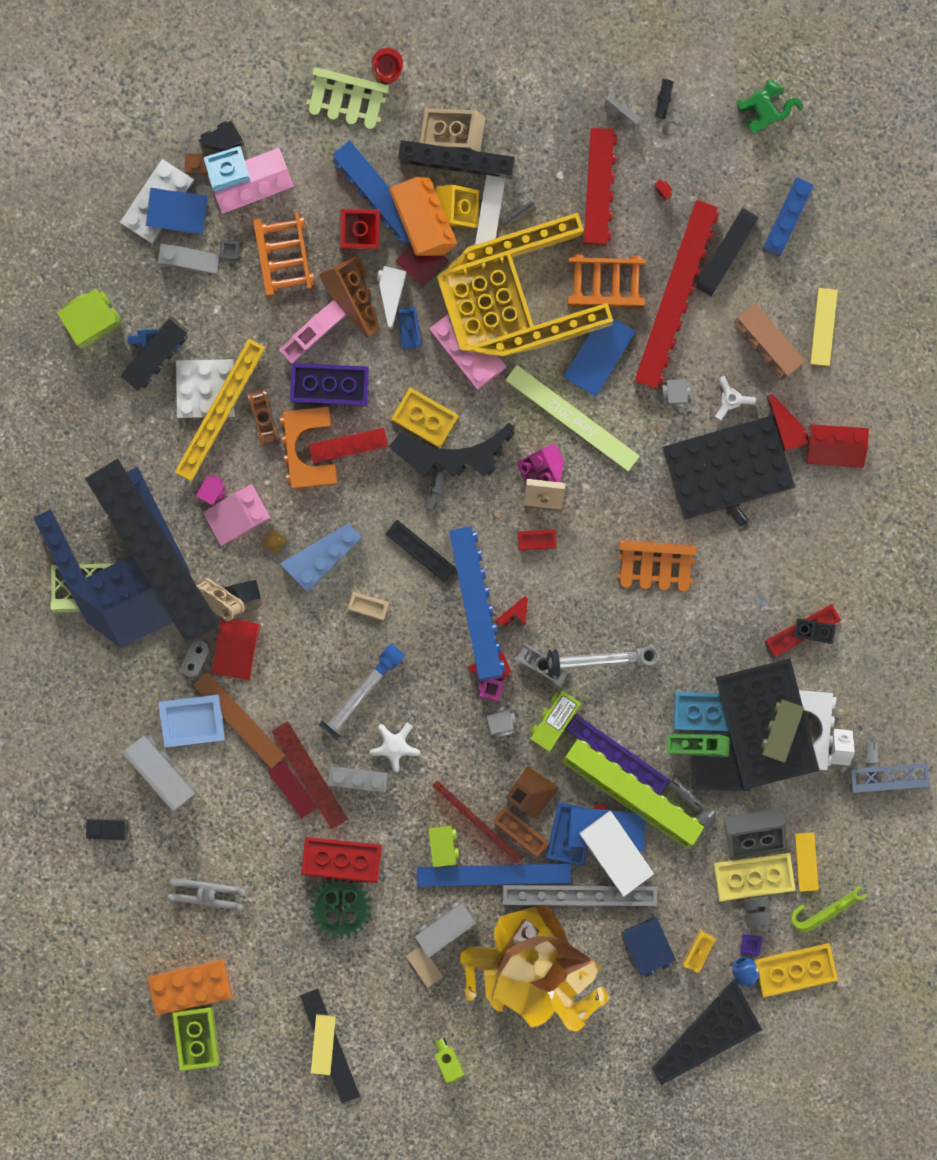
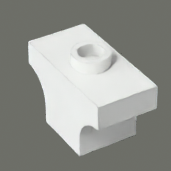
[830,729,855,766]

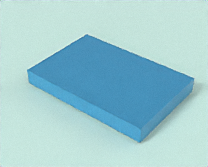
[673,692,729,732]

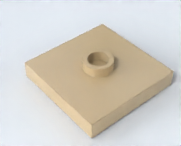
[524,479,565,510]

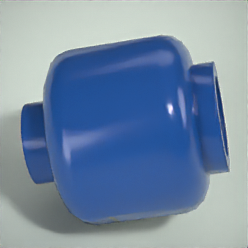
[732,957,760,987]

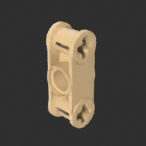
[197,578,245,621]

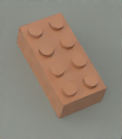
[734,303,805,380]

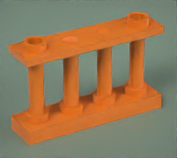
[253,212,315,298]
[567,255,646,308]

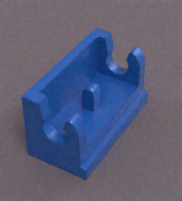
[397,307,421,350]

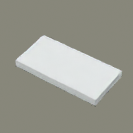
[579,811,654,897]

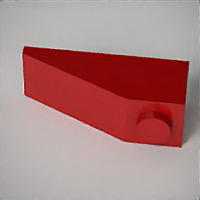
[767,394,809,451]

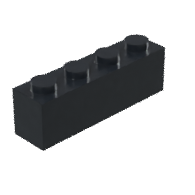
[121,316,188,391]

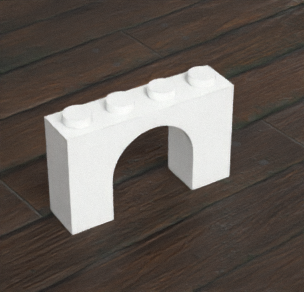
[799,690,836,770]

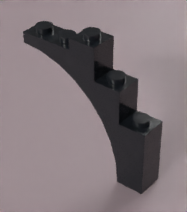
[388,422,515,477]

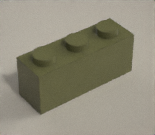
[761,699,805,762]

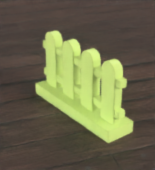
[306,67,390,129]

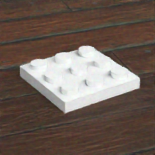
[176,359,235,418]

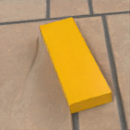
[794,832,819,892]

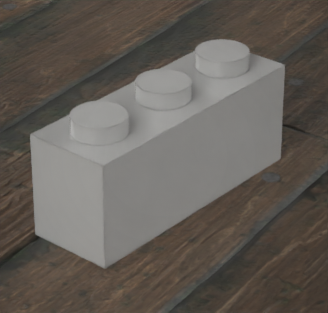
[328,765,388,793]

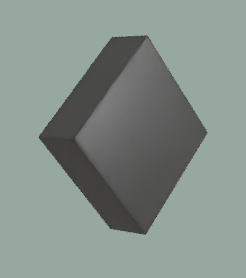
[219,239,240,261]

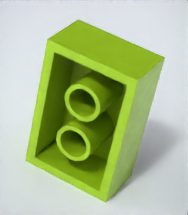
[173,1005,220,1071]

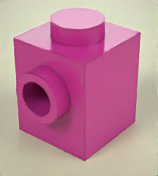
[196,475,226,506]
[478,680,505,703]

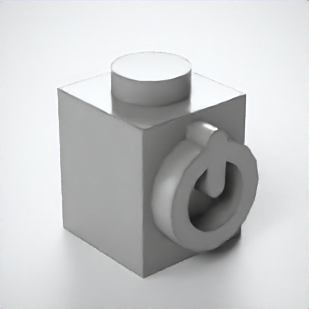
[662,379,691,408]
[487,707,516,738]

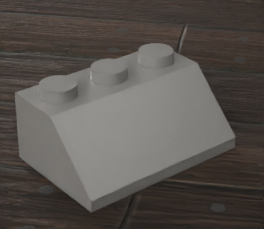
[415,901,476,958]

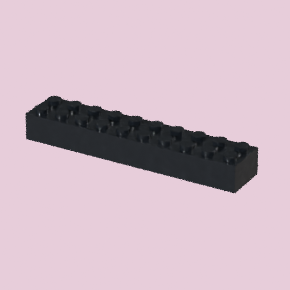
[84,458,221,645]

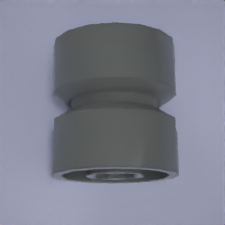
[743,895,772,926]

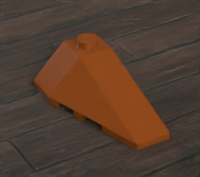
[319,254,380,338]

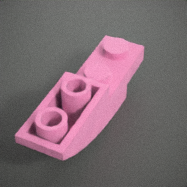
[279,300,347,364]

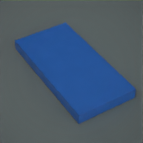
[563,317,636,397]
[568,808,646,851]

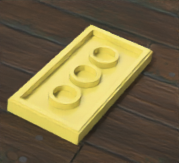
[713,853,795,902]

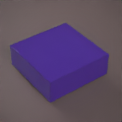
[740,934,763,956]

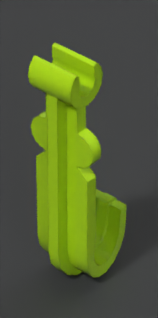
[791,886,867,933]

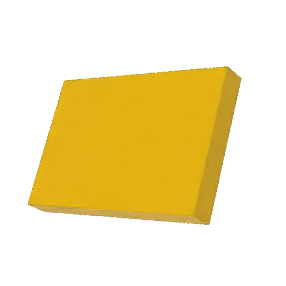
[391,387,459,449]

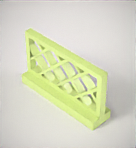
[51,564,113,612]

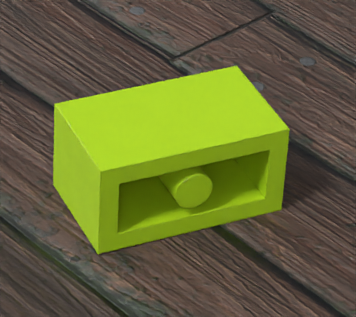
[428,825,459,867]

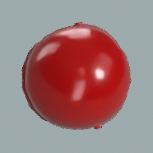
[371,47,403,85]

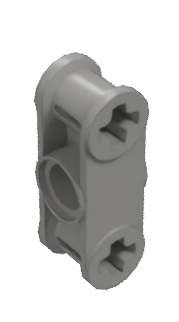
[514,642,571,687]

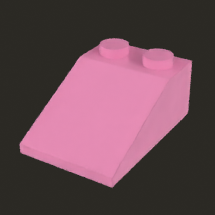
[203,484,271,546]

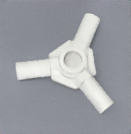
[715,376,756,421]

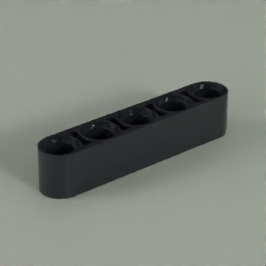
[695,208,759,297]

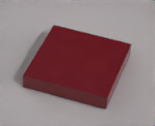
[395,245,449,289]

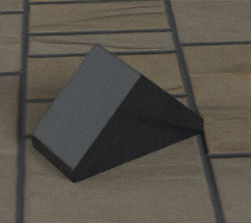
[224,580,261,604]

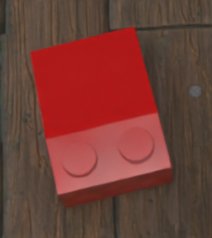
[212,617,261,680]

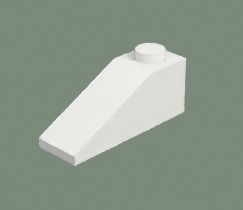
[377,266,407,329]

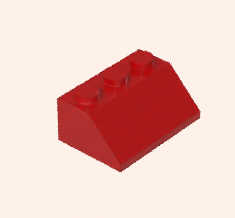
[806,424,869,468]

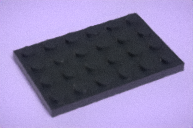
[663,415,795,520]
[715,658,820,790]

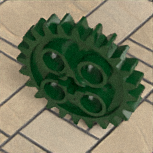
[309,879,372,940]

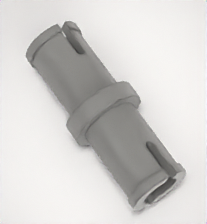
[865,741,880,780]

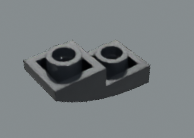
[794,618,837,644]

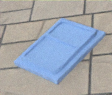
[158,694,225,747]

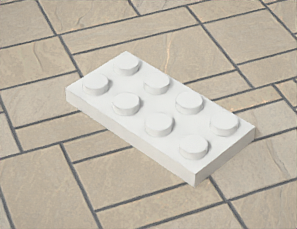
[120,159,194,244]

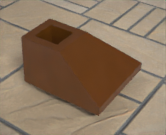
[505,766,558,819]

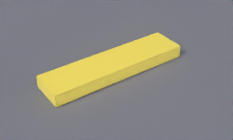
[810,288,838,366]

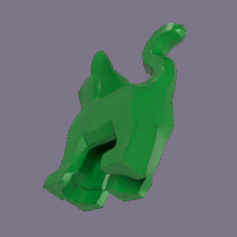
[736,79,803,135]

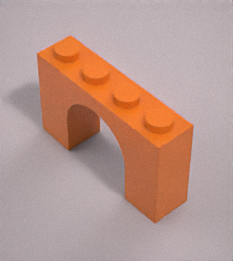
[280,407,338,489]

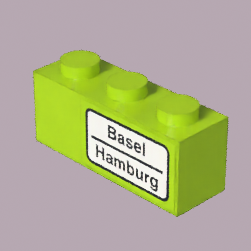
[529,690,581,752]

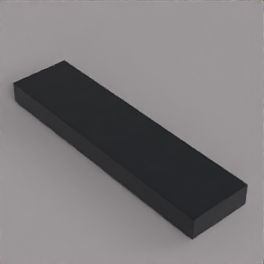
[385,520,456,582]

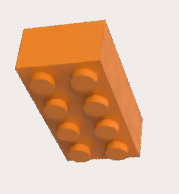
[148,958,233,1016]

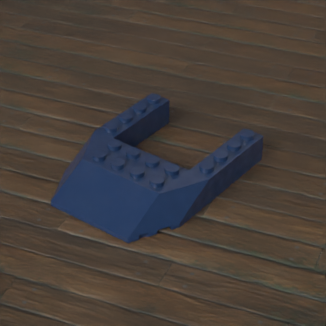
[34,466,190,648]

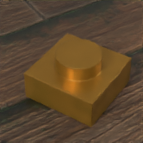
[261,528,288,555]

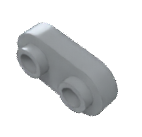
[181,640,209,677]

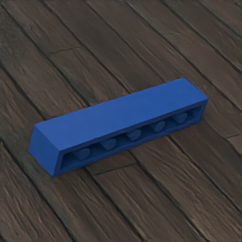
[332,140,410,245]

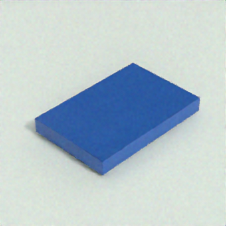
[145,188,208,234]
[546,801,591,866]

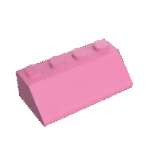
[208,148,294,214]
[429,314,507,391]

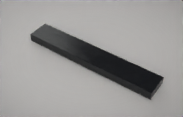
[300,988,360,1104]

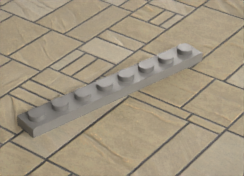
[503,885,657,906]

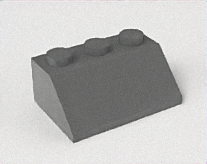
[724,807,787,860]

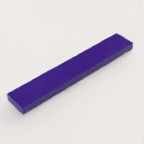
[565,714,670,796]

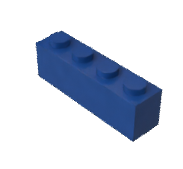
[762,177,814,257]

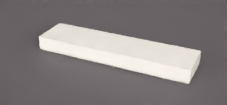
[475,176,505,245]

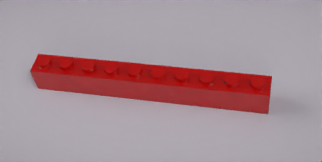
[633,200,720,390]

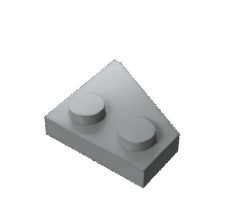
[604,93,641,128]

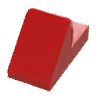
[496,596,528,626]

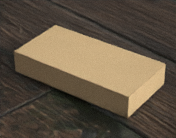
[347,592,389,621]
[406,946,443,988]

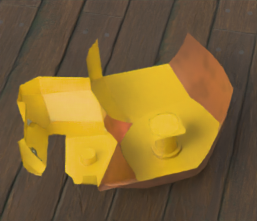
[460,905,569,1011]
[491,936,610,1031]

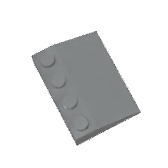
[122,736,196,811]

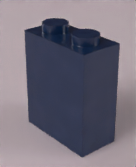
[621,916,676,977]

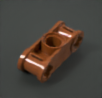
[247,388,280,447]

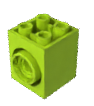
[57,288,121,349]

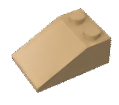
[420,108,486,152]

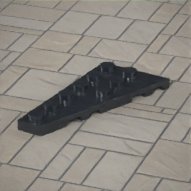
[651,979,762,1085]

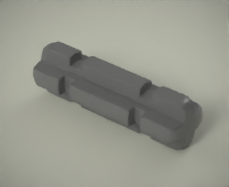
[502,201,537,230]

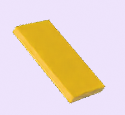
[754,943,838,998]

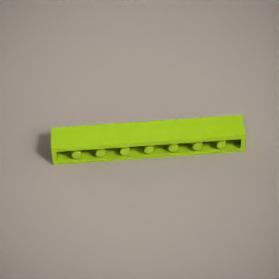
[562,739,704,850]

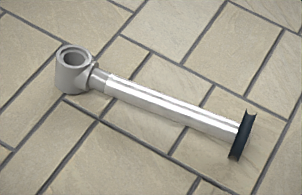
[547,646,659,678]

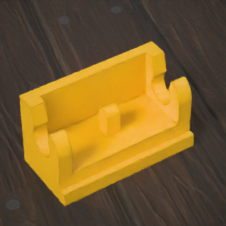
[682,930,716,973]

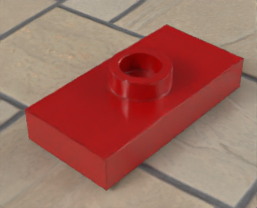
[517,529,557,551]

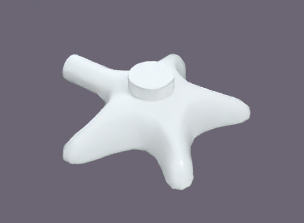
[369,722,420,772]

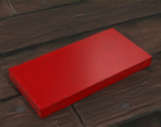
[301,837,382,884]

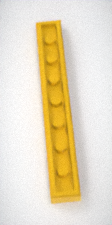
[174,339,266,482]

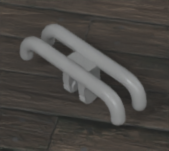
[167,878,246,912]

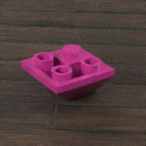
[516,443,564,483]

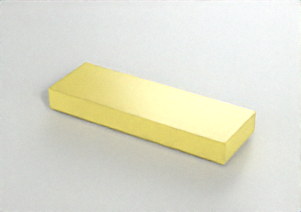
[311,1015,336,1075]

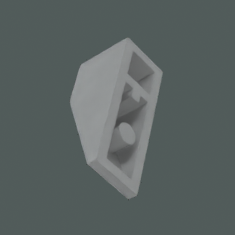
[158,244,219,274]

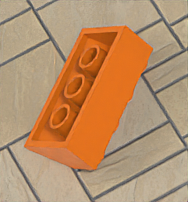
[389,177,457,256]

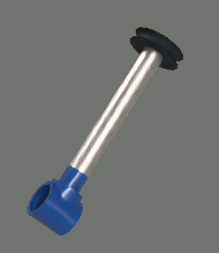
[318,643,405,741]

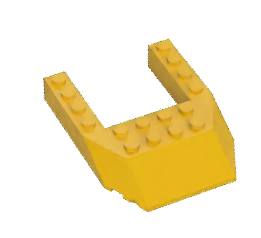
[437,213,613,356]

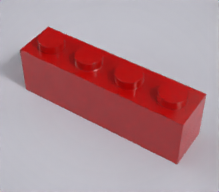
[309,427,389,465]

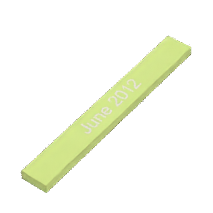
[505,365,639,471]

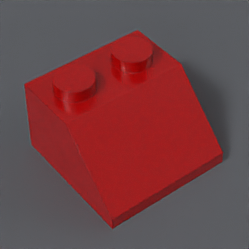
[339,209,380,250]

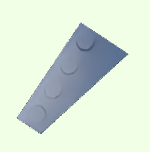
[280,524,362,591]

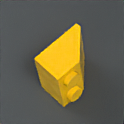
[436,185,480,229]

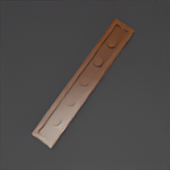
[193,672,286,769]

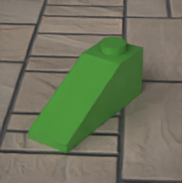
[666,734,730,757]

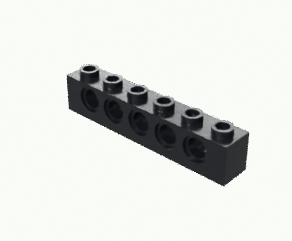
[398,140,515,180]

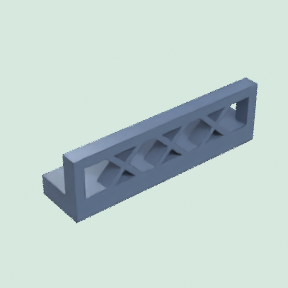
[850,763,930,793]

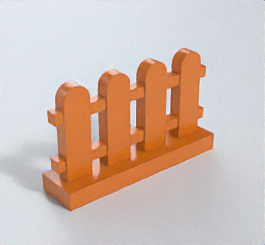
[617,540,697,592]

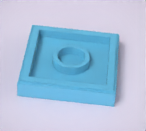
[204,146,250,192]

